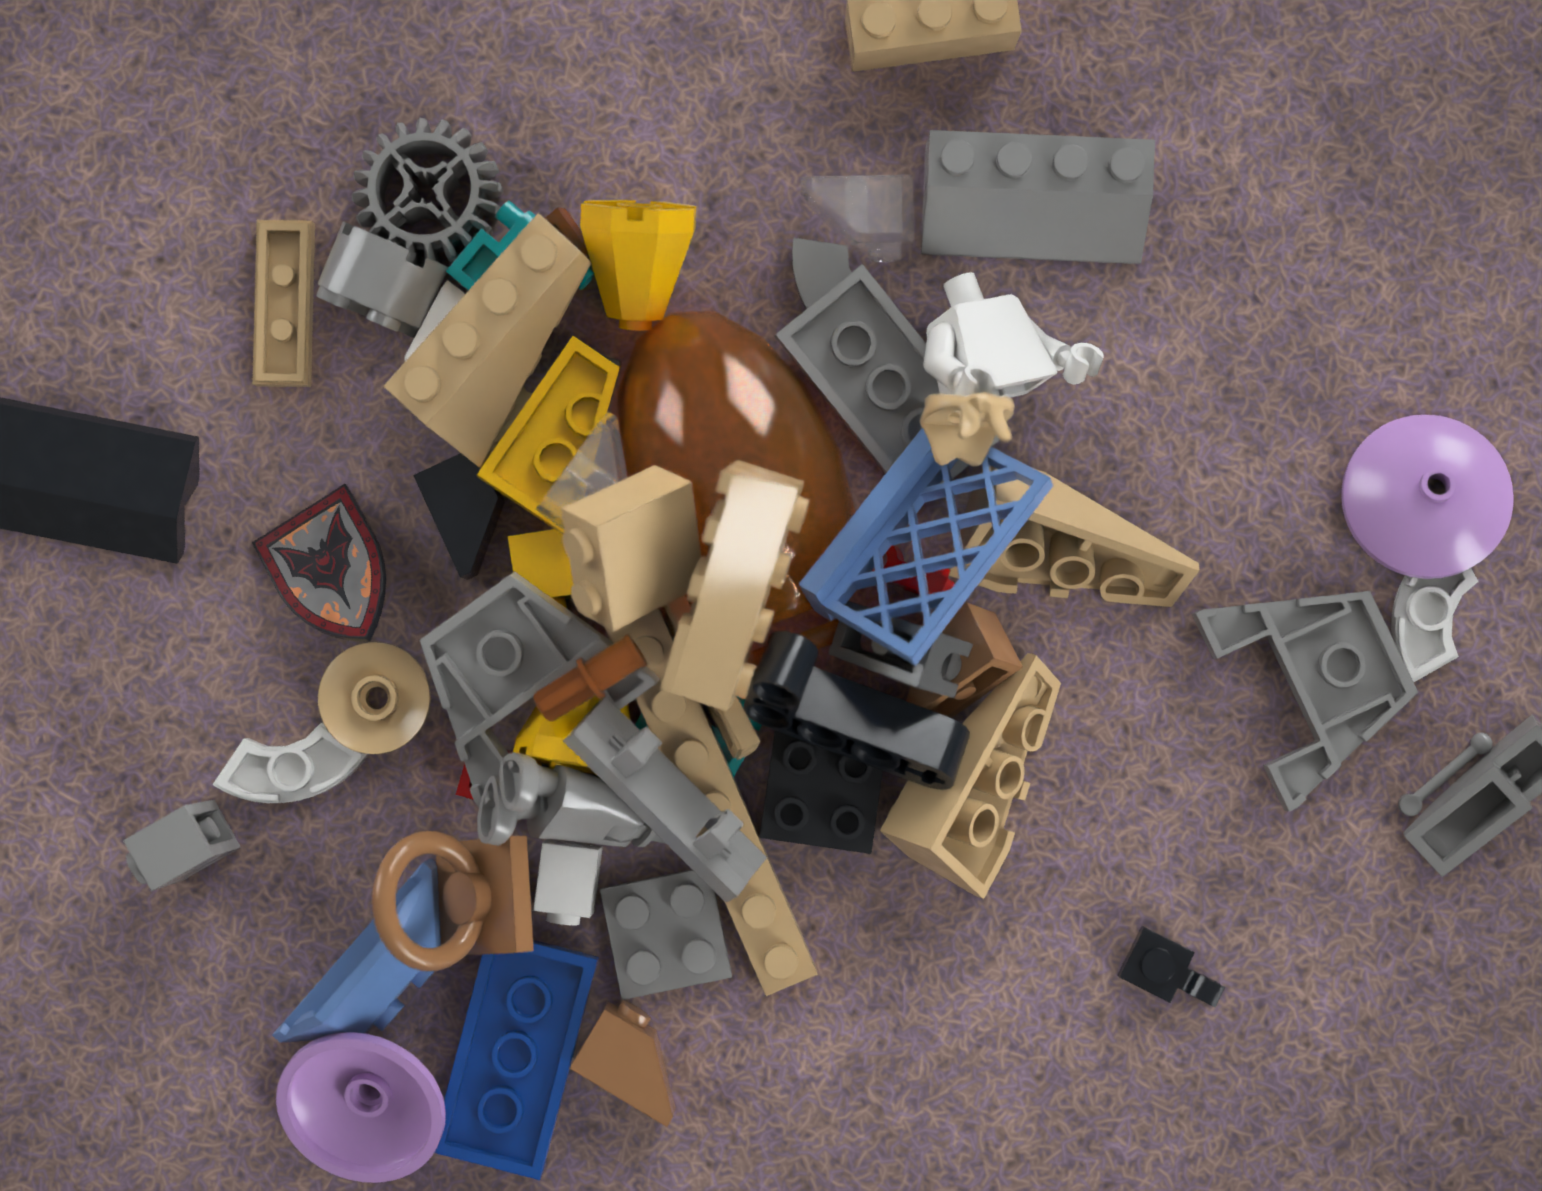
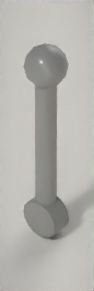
[1398,732,1493,816]

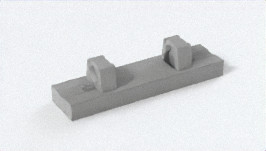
[563,697,767,902]

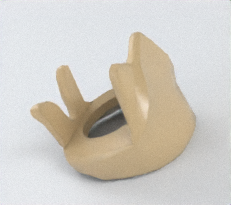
[920,392,1014,466]

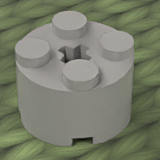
[316,221,448,338]

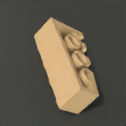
[383,213,591,468]
[660,460,810,712]

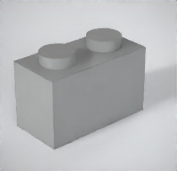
[123,800,241,891]

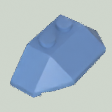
[272,858,441,1043]

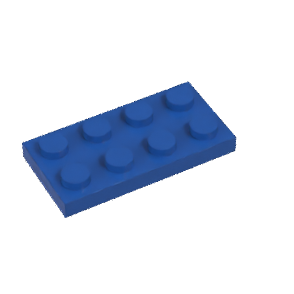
[434,940,599,1180]

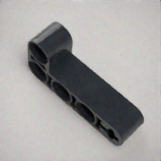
[743,631,970,790]

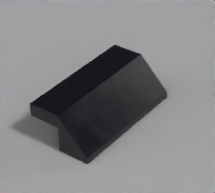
[0,397,200,564]

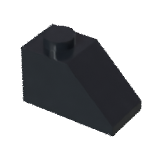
[413,453,505,580]

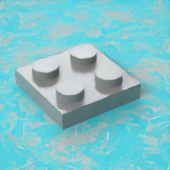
[600,869,732,1000]

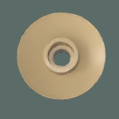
[318,642,431,754]

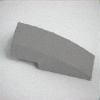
[1403,714,1542,877]

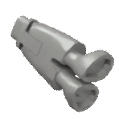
[477,753,665,847]

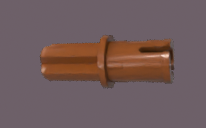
[533,634,648,722]

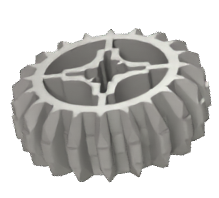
[351,117,503,265]

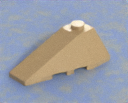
[948,465,1199,607]
[880,653,1061,899]

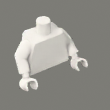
[923,272,1103,397]

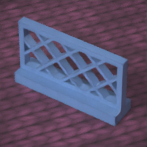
[798,428,1053,666]

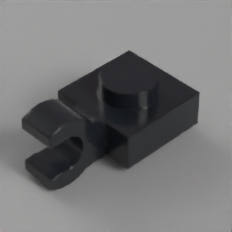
[1117,926,1225,1008]

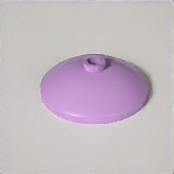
[1341,415,1514,579]
[276,1032,446,1183]

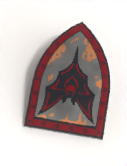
[252,484,386,642]

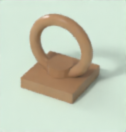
[372,831,534,971]

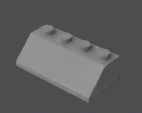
[921,130,1155,264]

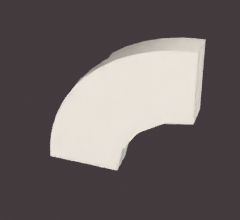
[1391,568,1479,682]
[213,723,369,803]

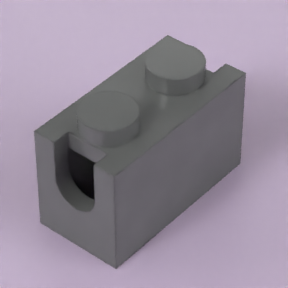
[828,601,973,698]

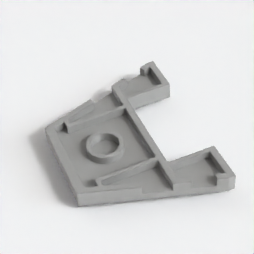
[420,571,659,807]
[1192,591,1418,812]

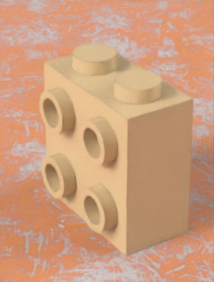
[561,465,701,631]

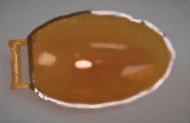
[617,311,856,669]

